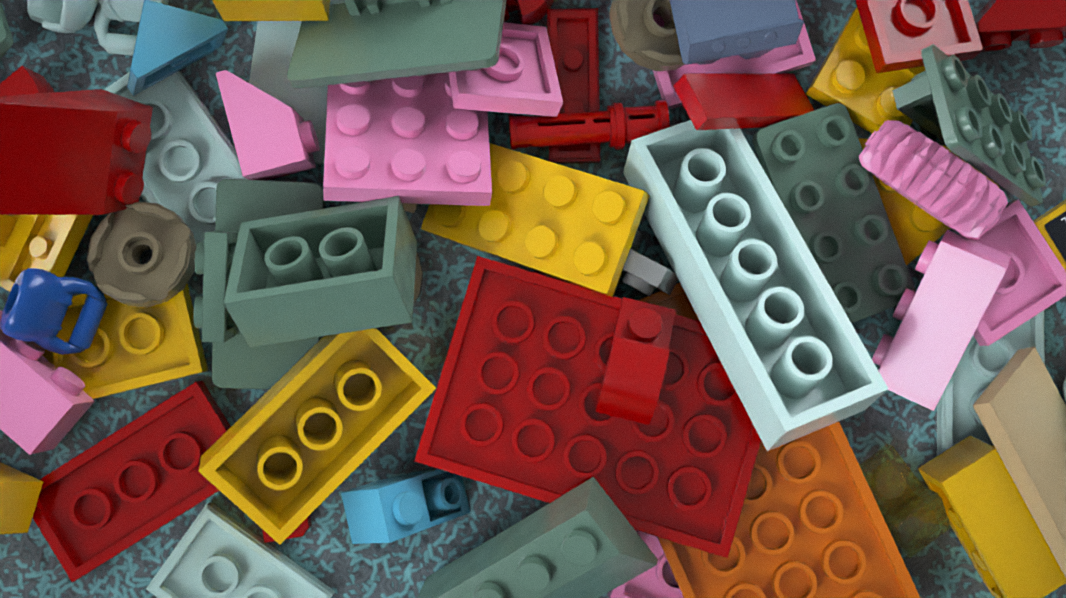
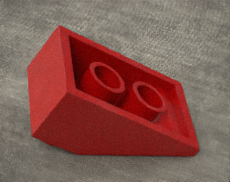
[0,89,153,215]

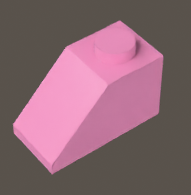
[216,70,320,181]

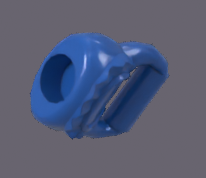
[0,268,108,355]

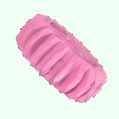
[859,121,1008,240]

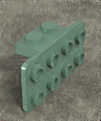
[287,0,507,89]
[892,44,1046,207]
[752,103,915,324]
[193,179,324,389]

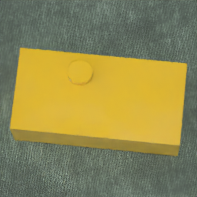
[199,328,436,545]

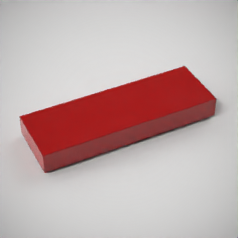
[547,8,600,164]
[673,73,814,130]

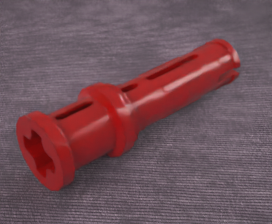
[509,99,670,150]

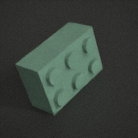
[223,196,417,347]

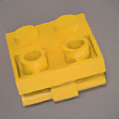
[0,215,93,292]

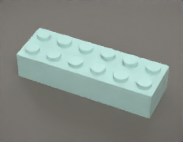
[623,120,889,451]

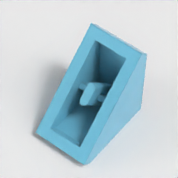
[127,0,228,96]

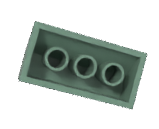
[417,477,658,598]

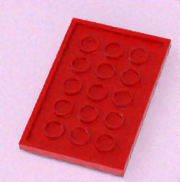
[414,256,761,558]

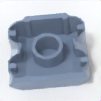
[670,0,804,65]

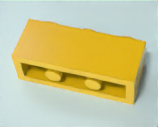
[918,435,1066,598]

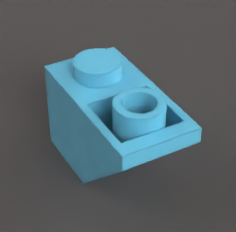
[341,468,470,544]

